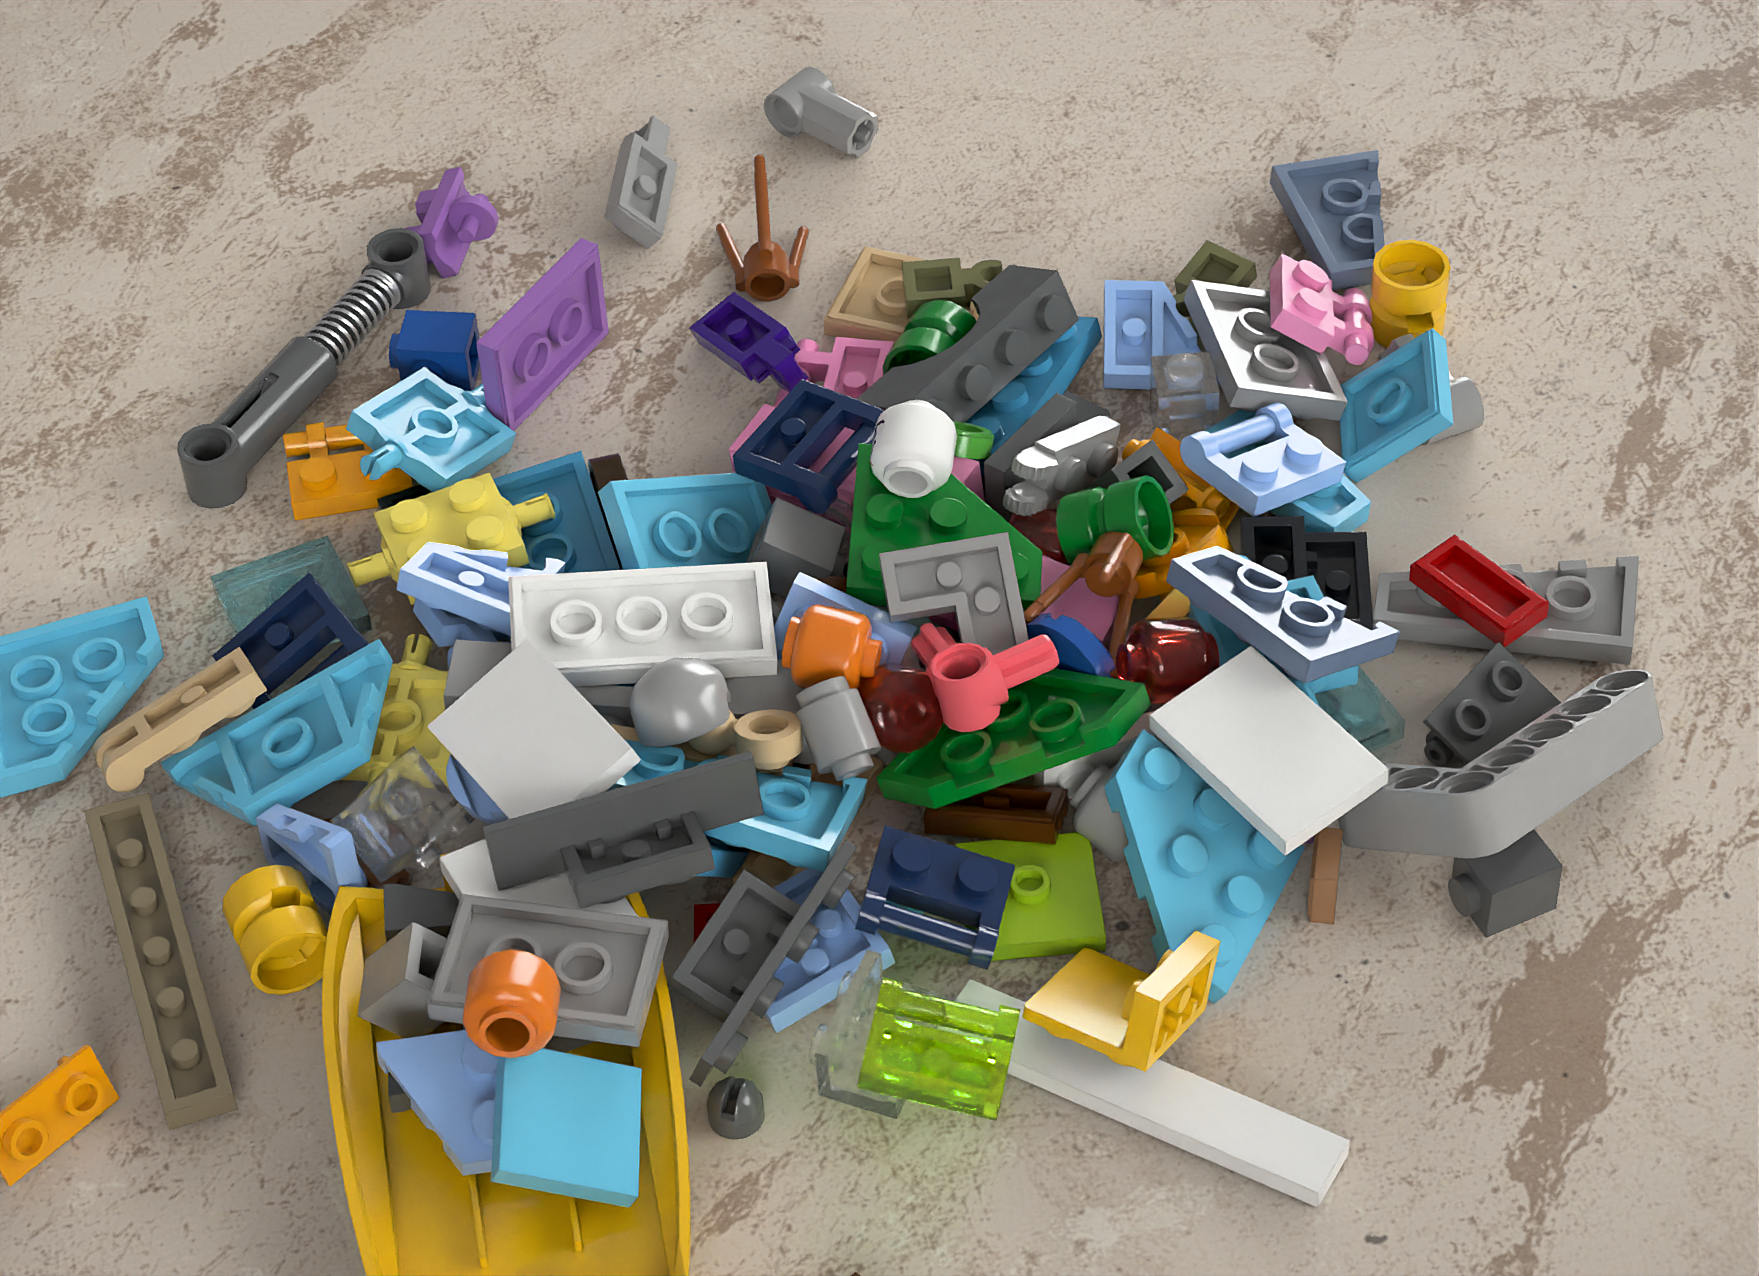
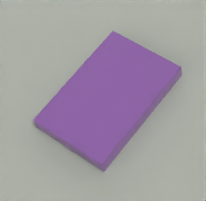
[476,238,609,431]

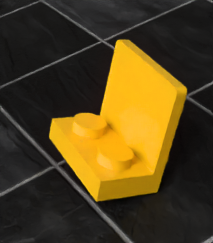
[1022,931,1221,1072]

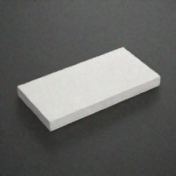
[508,562,777,687]

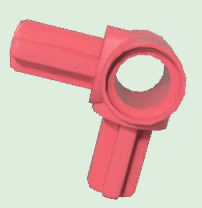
[911,623,1059,732]

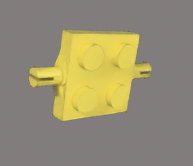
[347,472,555,605]
[340,634,456,816]

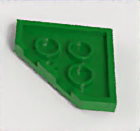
[846,443,1042,612]
[876,668,1151,809]

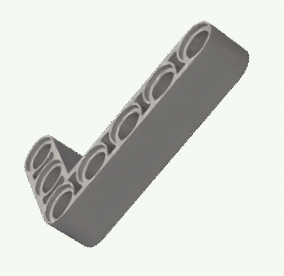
[1338,669,1663,858]

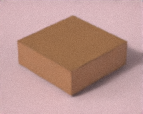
[1307,827,1343,924]

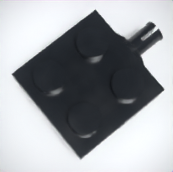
[1240,516,1373,630]

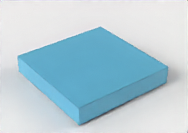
[1340,328,1454,483]
[491,1048,642,1208]

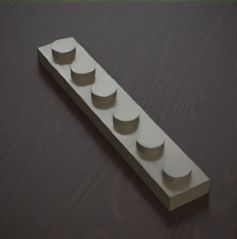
[84,792,238,1130]

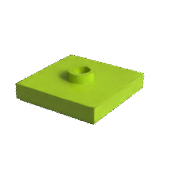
[956,832,1106,961]

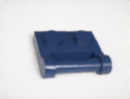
[733,379,884,514]
[212,573,370,709]
[855,825,1015,970]

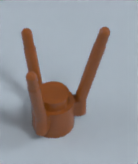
[716,154,809,302]
[1023,531,1143,679]

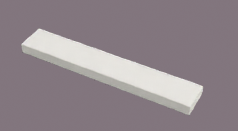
[936,979,1350,1208]

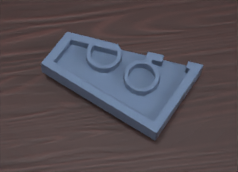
[1166,546,1400,683]

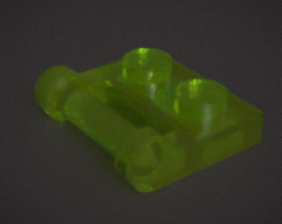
[857,977,1021,1121]

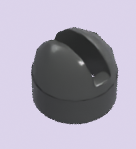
[707,1076,765,1139]

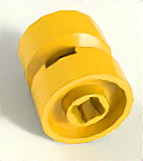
[1369,240,1451,348]
[222,865,328,995]

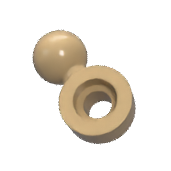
[688,709,803,770]

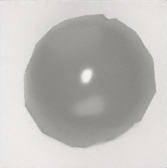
[629,658,731,748]

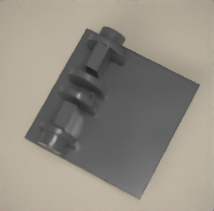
[1423,642,1561,766]

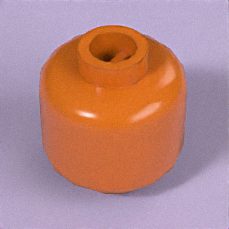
[782,604,883,689]
[462,949,561,1058]

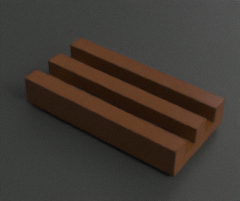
[924,783,1069,844]

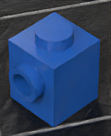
[389,310,480,391]

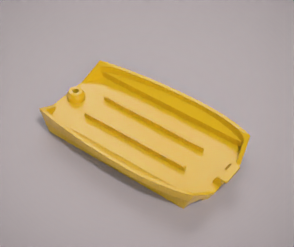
[322,853,691,1276]

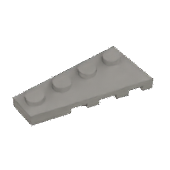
[1373,556,1639,665]

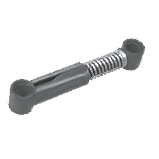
[177,228,431,509]

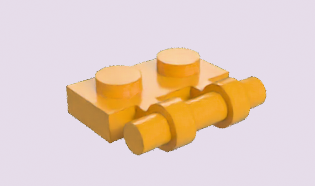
[283,422,413,521]

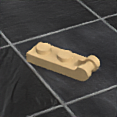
[92,647,267,793]

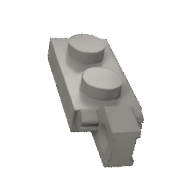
[604,115,677,249]

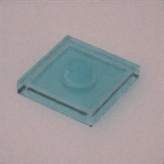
[210,536,372,646]

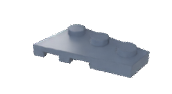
[1270,150,1385,291]

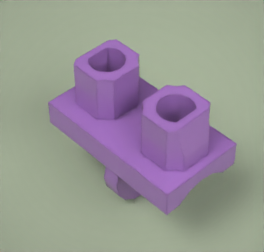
[404,167,499,278]

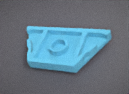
[161,639,393,826]

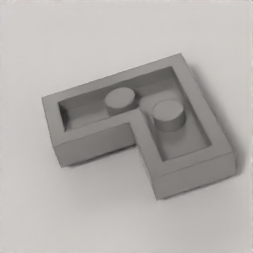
[879,532,1029,655]

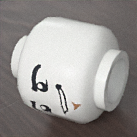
[870,400,957,498]

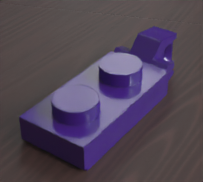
[689,292,809,392]

